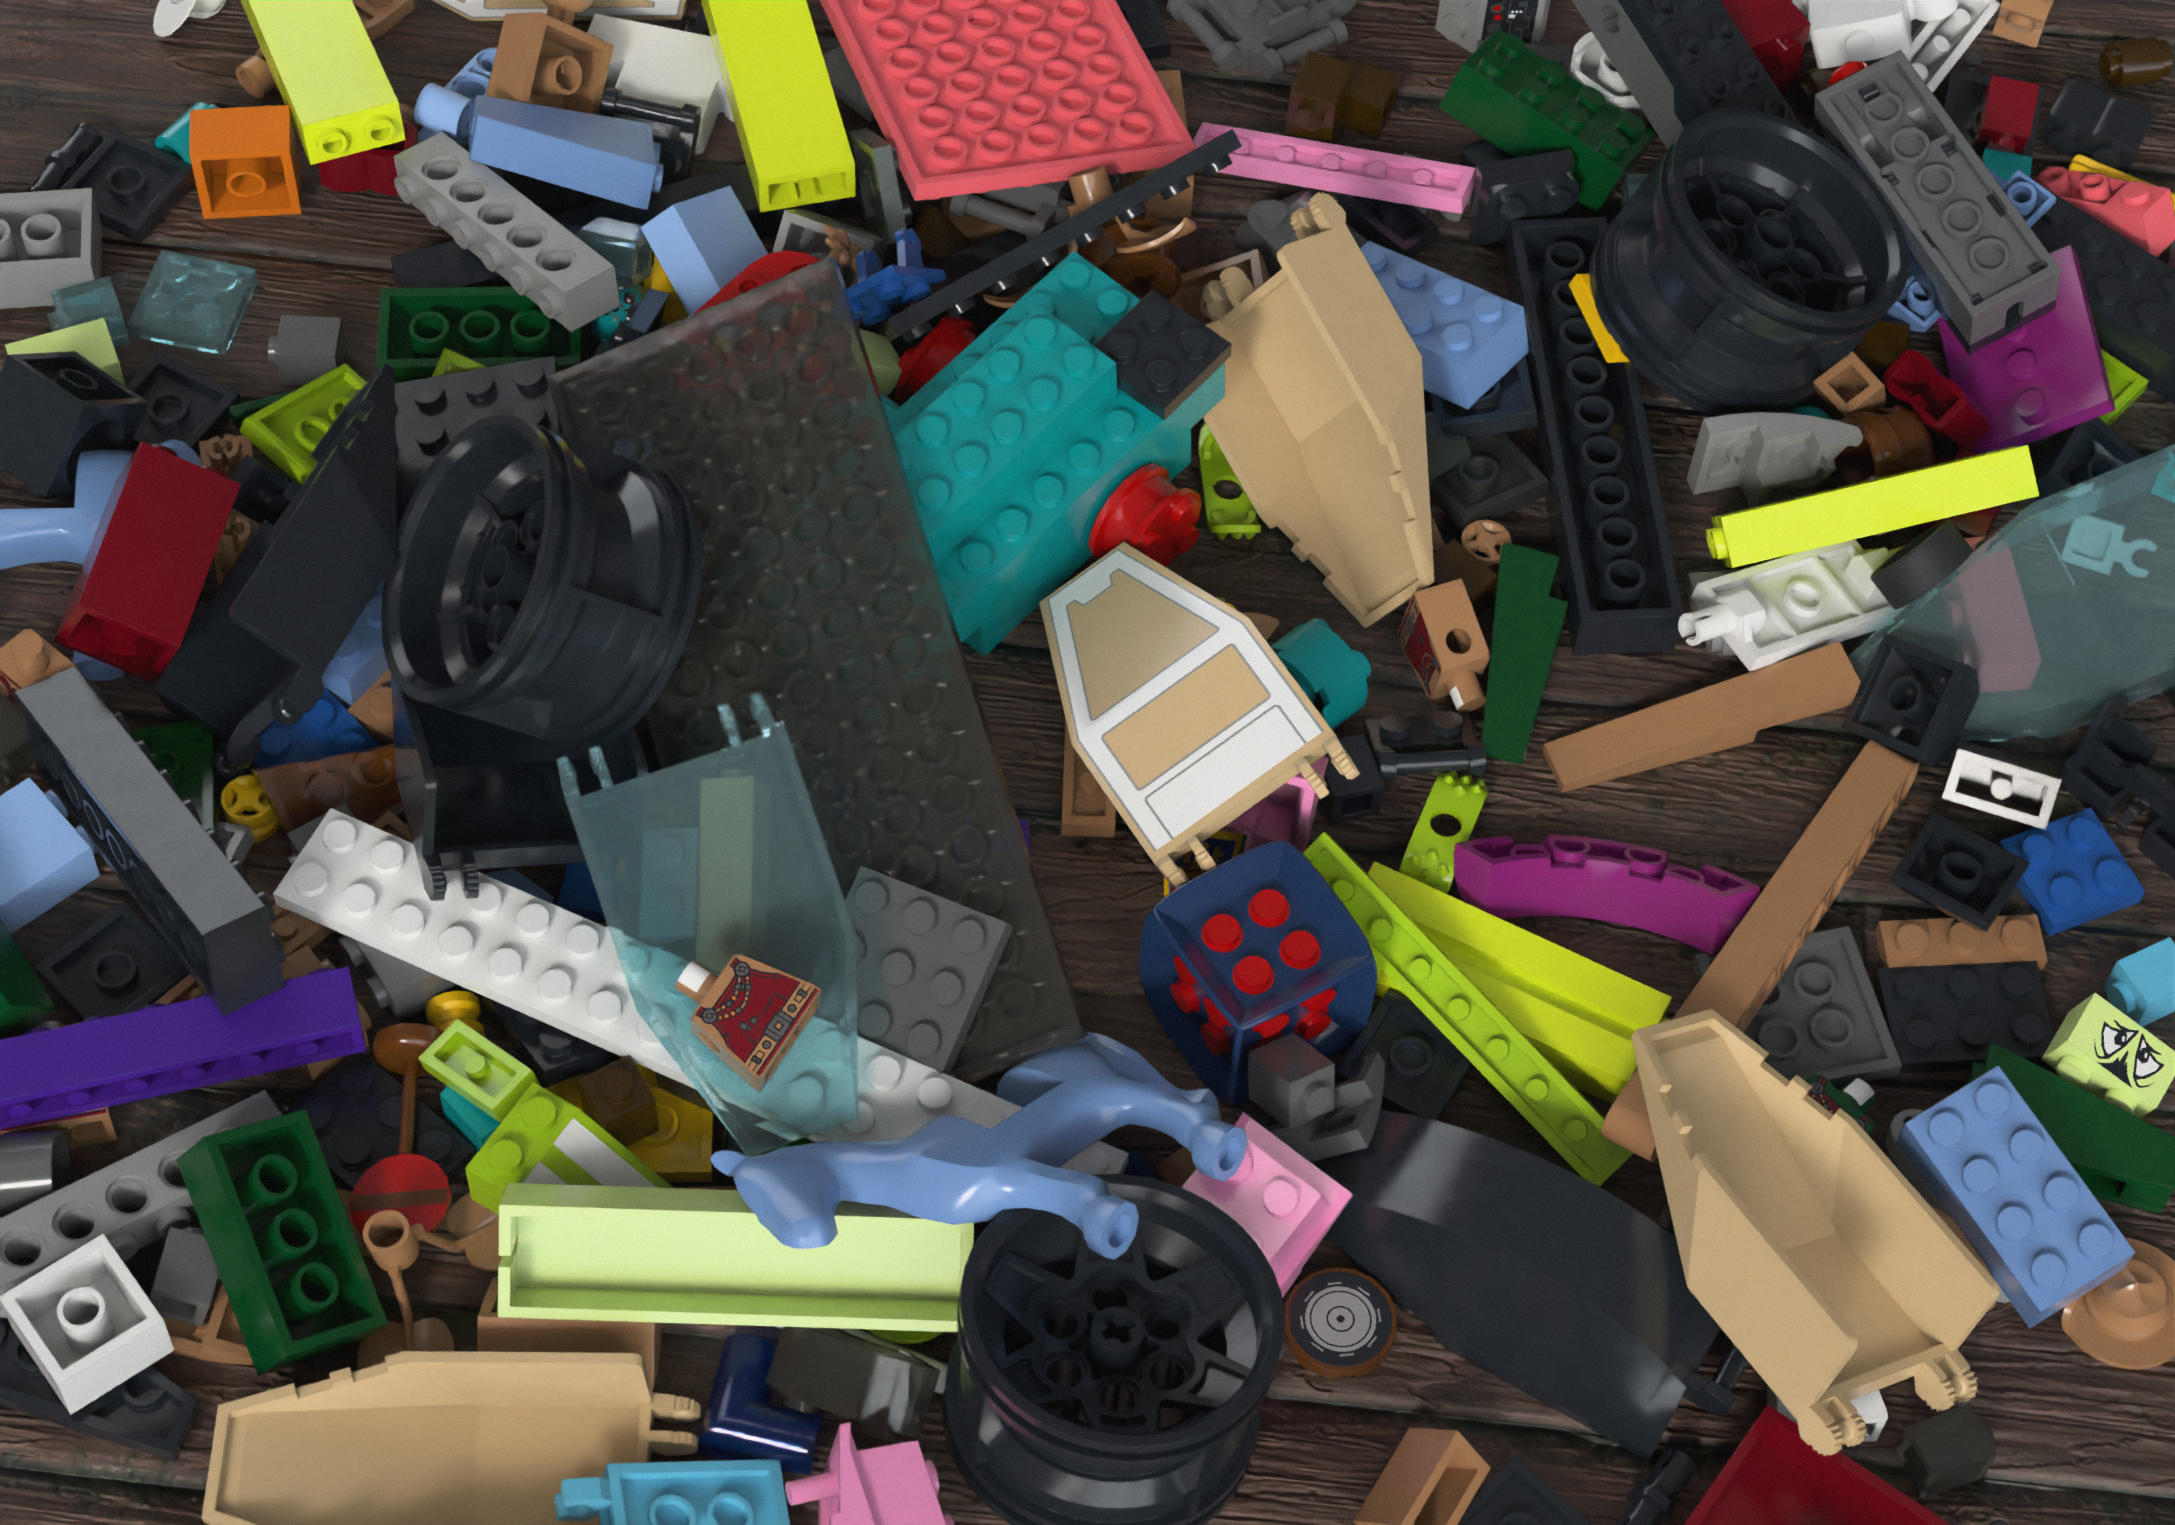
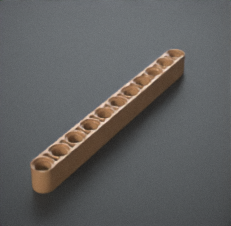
[1601,740,1920,1162]

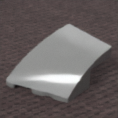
[1687,412,1863,508]

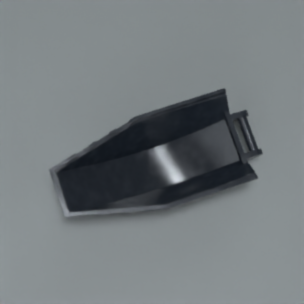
[1311,1110,1749,1460]

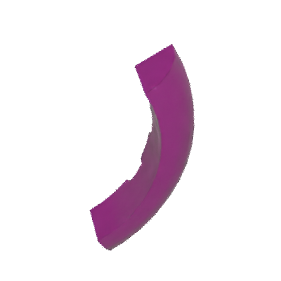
[1454,835,1760,956]

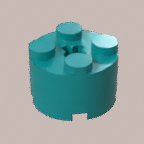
[1270,618,1371,730]

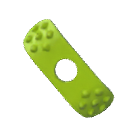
[1198,421,1261,540]
[1399,771,1490,894]

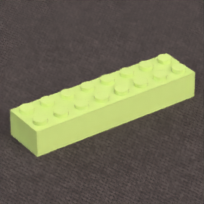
[498,1183,974,1332]

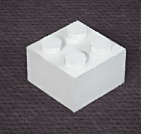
[0,1234,174,1415]

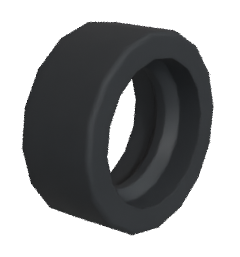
[1871,519,1973,610]

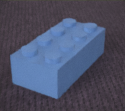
[1360,241,1529,409]
[1896,1066,2135,1329]

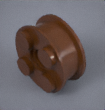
[1078,219,1181,300]

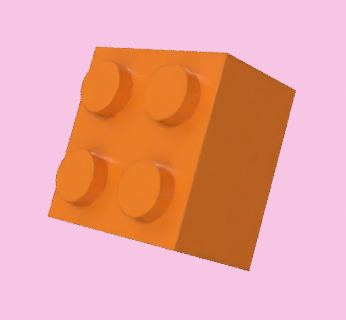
[189,105,302,219]

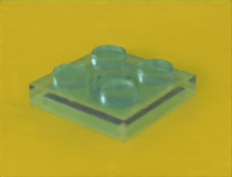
[128,250,258,356]

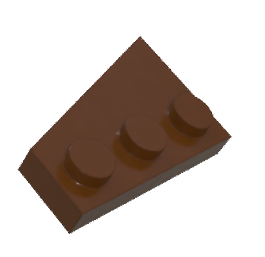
[252,744,404,842]

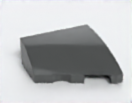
[1259,1052,1385,1162]

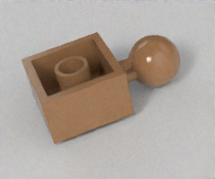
[486,0,614,115]

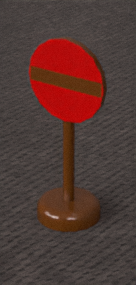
[350,1023,452,1243]

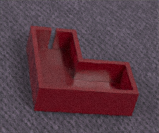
[1684,1405,1951,1525]

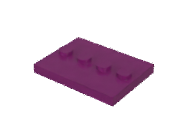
[1937,245,2115,454]

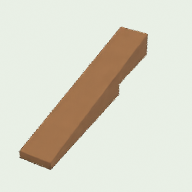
[1542,641,1861,793]

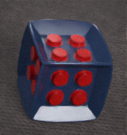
[1138,840,1378,1106]

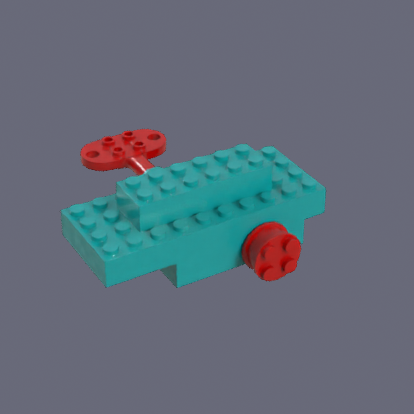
[663,250,1225,728]

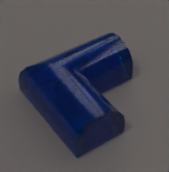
[697,1334,825,1476]

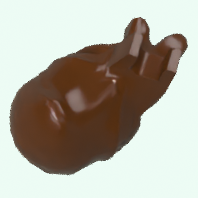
[1834,405,1936,538]

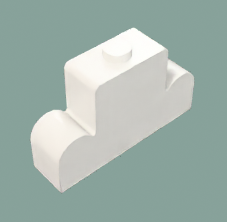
[1791,0,1958,69]
[587,13,735,154]

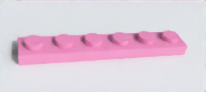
[1193,122,1476,214]

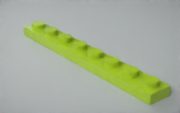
[1302,832,1635,1187]

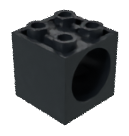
[0,351,149,499]

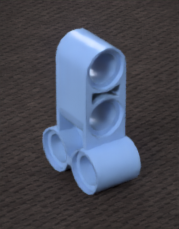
[414,48,497,152]

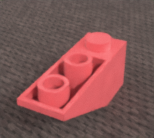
[2034,166,2175,257]

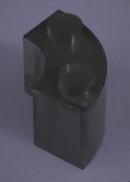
[765,1327,941,1441]

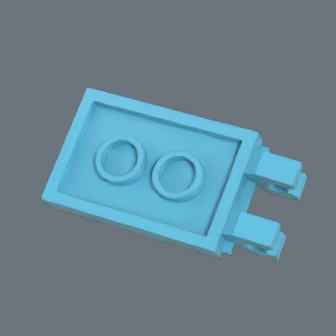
[554,1459,790,1525]

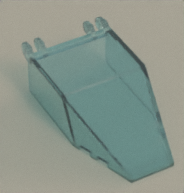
[1848,444,2175,742]
[556,692,858,1156]

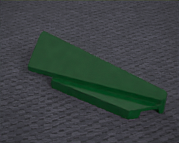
[1482,543,1568,765]

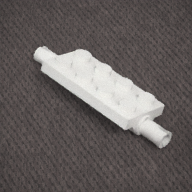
[1678,539,1912,671]

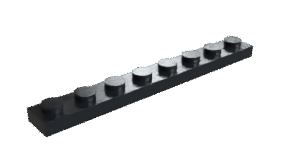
[880,129,1242,344]

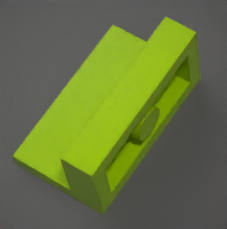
[418,1019,541,1123]

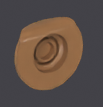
[2061,1237,2175,1369]

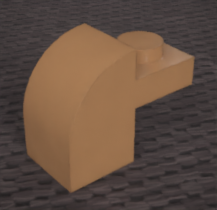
[1992,0,2055,49]

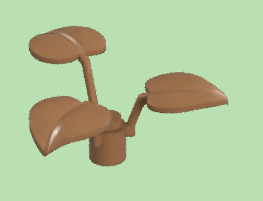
[983,165,1197,308]
[337,1190,517,1370]

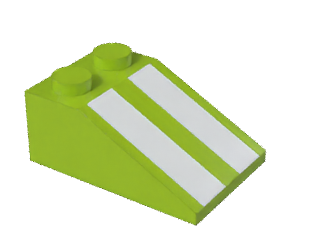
[465,1082,674,1215]

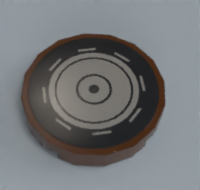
[1284,1267,1397,1380]

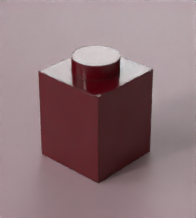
[1974,75,2040,154]

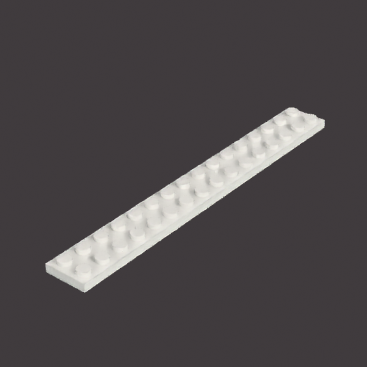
[273,808,1129,1220]

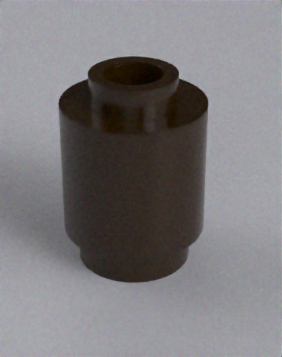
[2098,36,2173,88]

